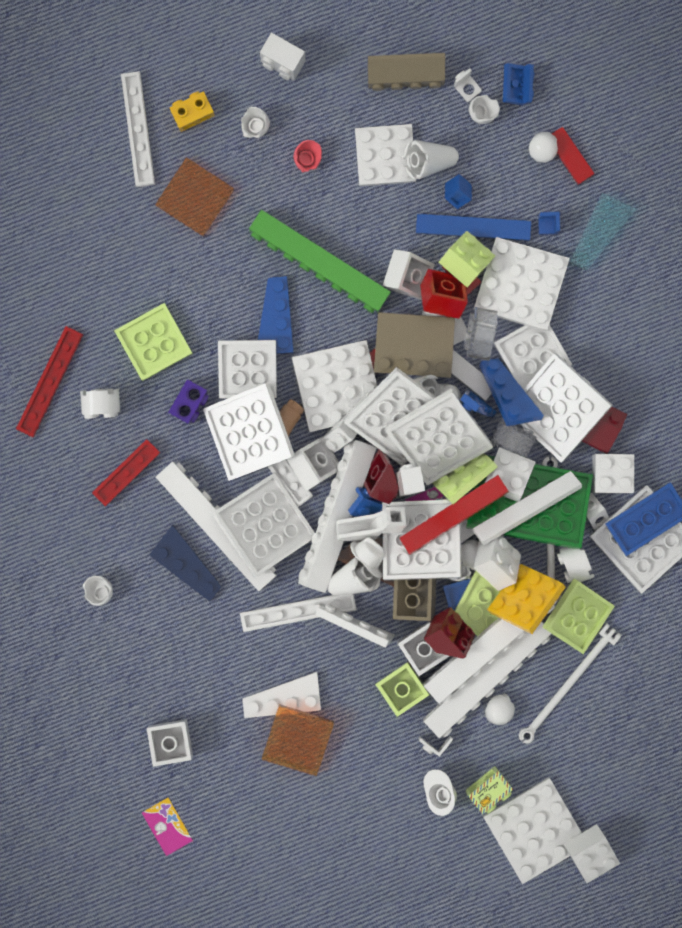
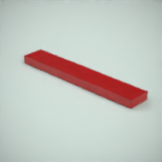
[16,326,83,438]
[399,475,509,555]

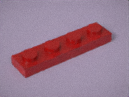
[92,439,160,506]

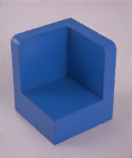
[445,174,472,209]
[538,212,560,235]

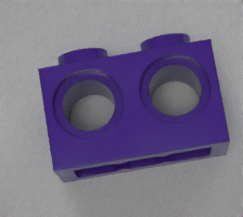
[168,379,209,425]

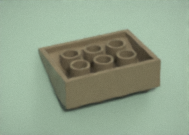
[374,312,455,378]

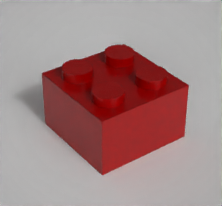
[420,269,468,319]

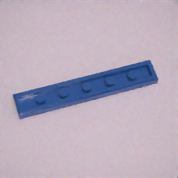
[416,214,531,241]

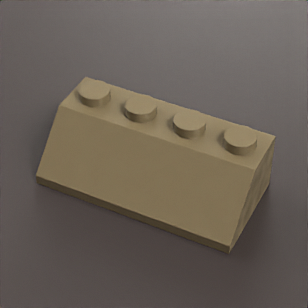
[367,53,445,91]
[393,579,436,621]

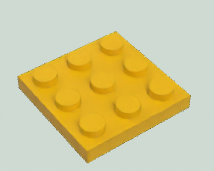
[487,563,566,634]

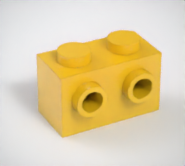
[169,91,215,132]

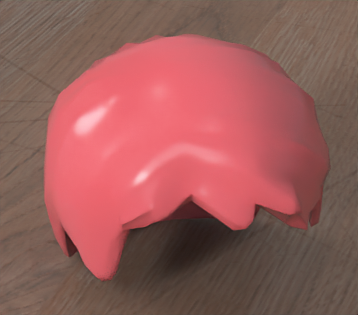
[293,140,322,173]

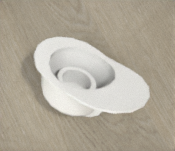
[350,537,384,578]
[424,769,457,816]

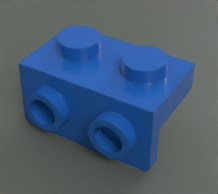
[503,63,535,105]
[348,486,382,517]

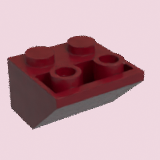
[424,607,475,659]

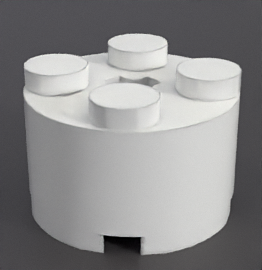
[80,389,121,419]
[557,547,595,583]

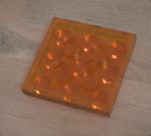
[155,157,235,237]
[261,704,334,776]

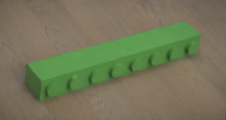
[249,210,391,313]

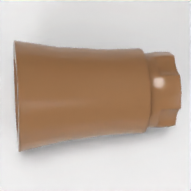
[279,399,304,437]

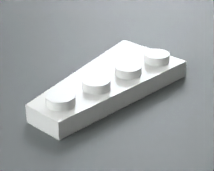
[315,604,395,648]
[243,672,321,718]

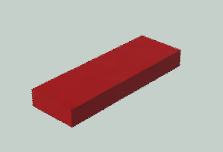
[552,127,595,185]

